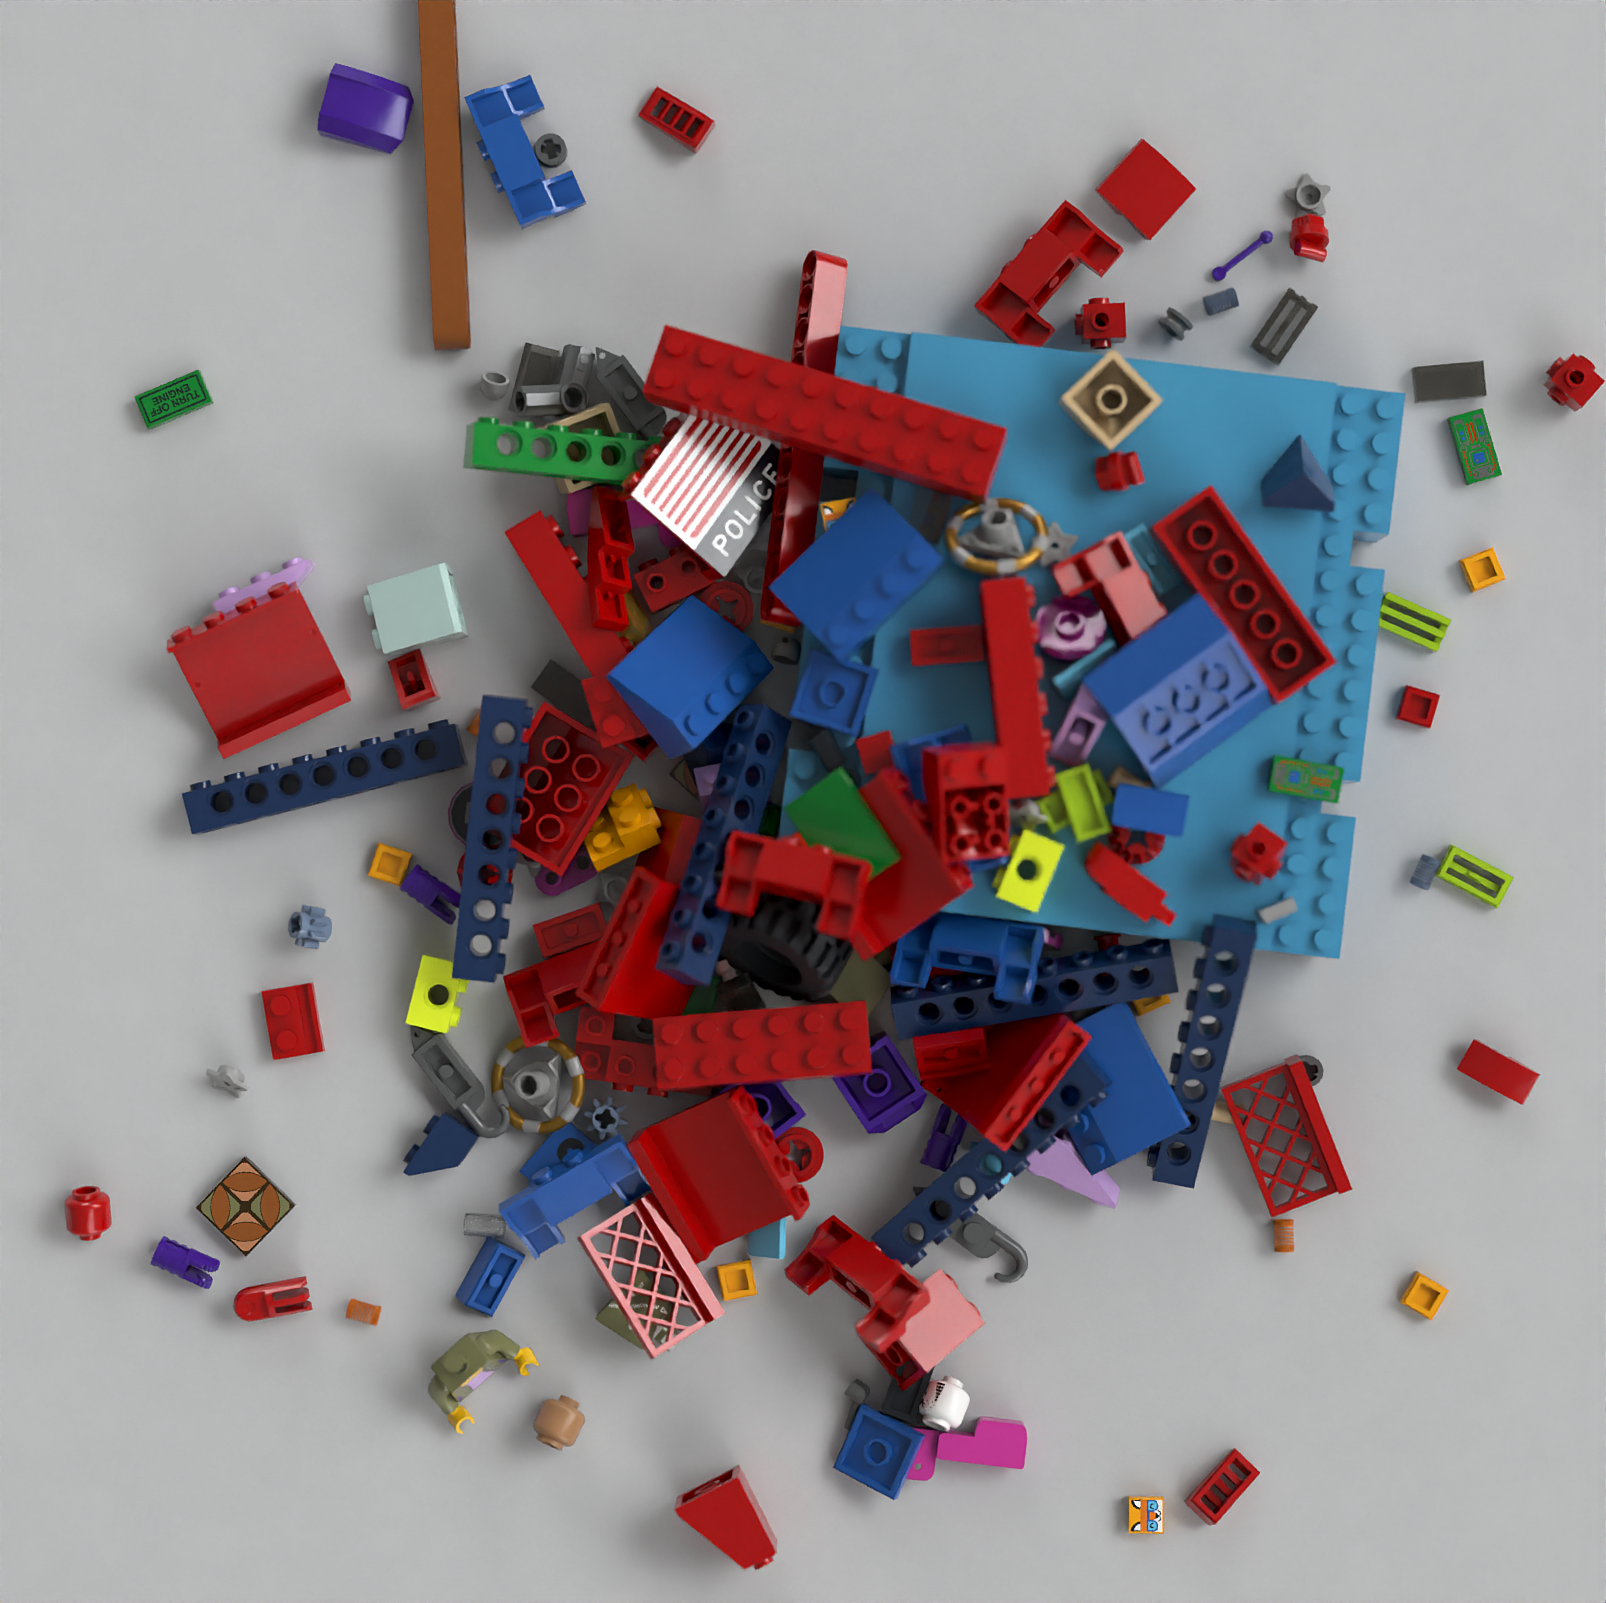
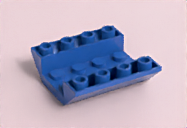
[1081,593,1272,790]

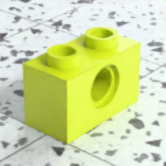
[991,829,1064,913]
[405,954,469,1033]

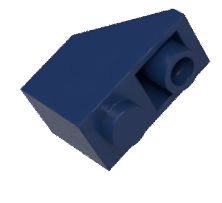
[403,1112,480,1176]

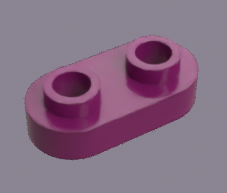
[535,845,599,896]

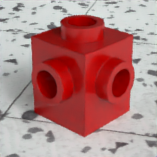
[1074,298,1126,350]
[1543,353,1605,412]
[1229,822,1287,887]

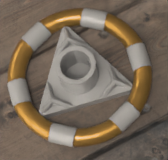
[944,497,1050,576]
[491,1036,585,1135]

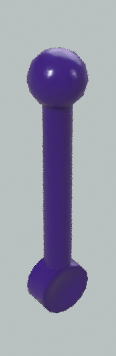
[1212,230,1273,281]

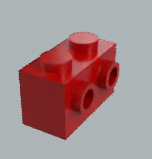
[634,544,715,615]

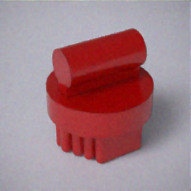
[1289,214,1329,262]
[1095,450,1145,492]

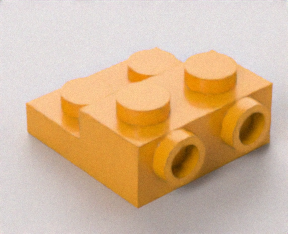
[584,783,662,872]

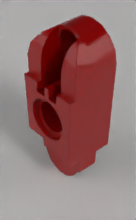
[1084,841,1177,928]

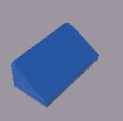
[1111,782,1189,838]
[456,1236,526,1317]

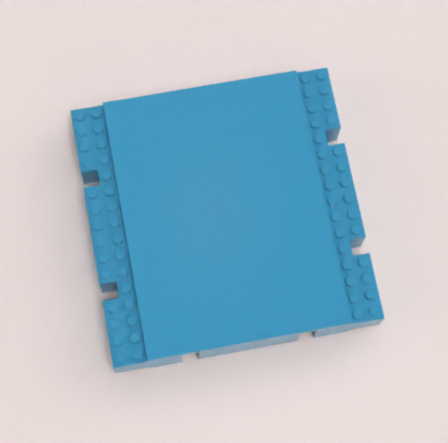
[778,325,1406,959]

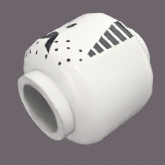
[919,1376,970,1432]

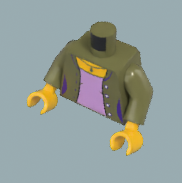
[428,1330,539,1434]

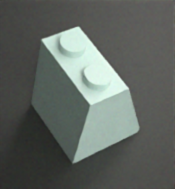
[364,563,469,656]

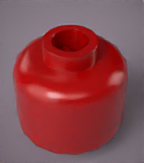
[64,1186,112,1241]

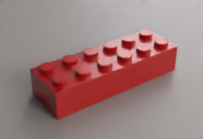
[1148,485,1337,706]
[504,510,634,677]
[978,576,1056,800]
[653,1001,872,1092]

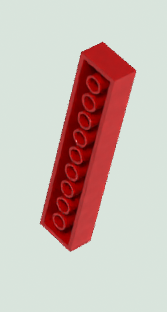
[642,324,1008,506]

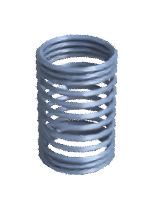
[1203,287,1239,316]
[1409,854,1441,891]

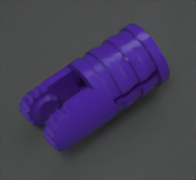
[400,864,461,925]
[920,1103,968,1172]
[150,1236,220,1289]

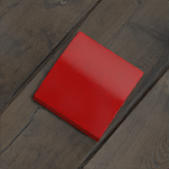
[1094,139,1196,240]

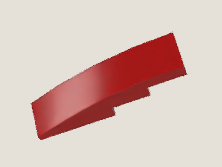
[587,486,635,632]

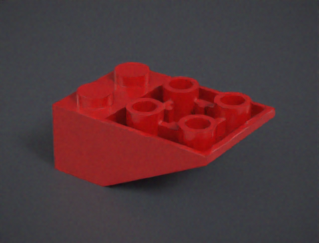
[922,741,1010,863]

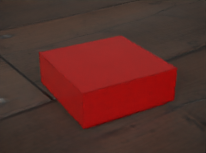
[1395,685,1440,729]
[855,730,895,775]

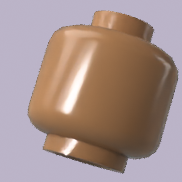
[533,1395,585,1451]

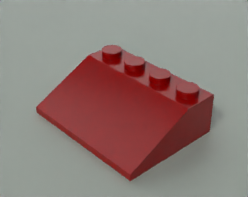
[486,701,634,877]

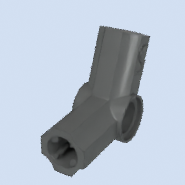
[513,344,595,417]

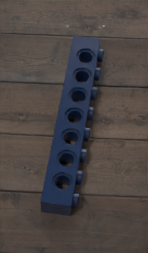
[452,694,533,983]
[654,704,792,986]
[182,719,468,835]
[1147,913,1258,1189]
[890,938,1179,1041]
[871,1051,1112,1268]

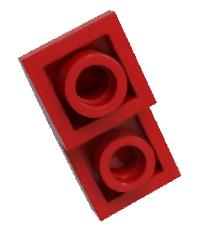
[1457,1039,1541,1105]

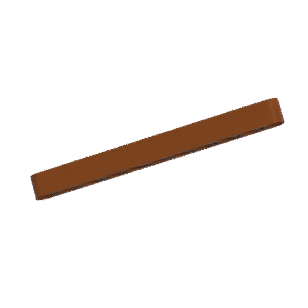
[418,0,471,350]

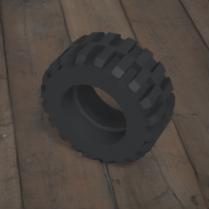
[719,890,854,1002]

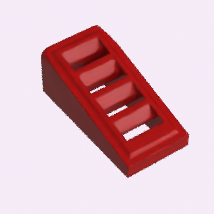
[638,86,715,154]
[1184,1448,1260,1526]

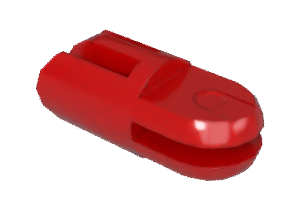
[233,1276,313,1322]

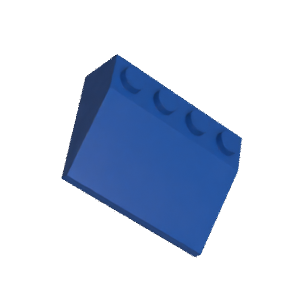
[769,487,947,664]
[606,595,774,759]
[1064,1002,1191,1176]

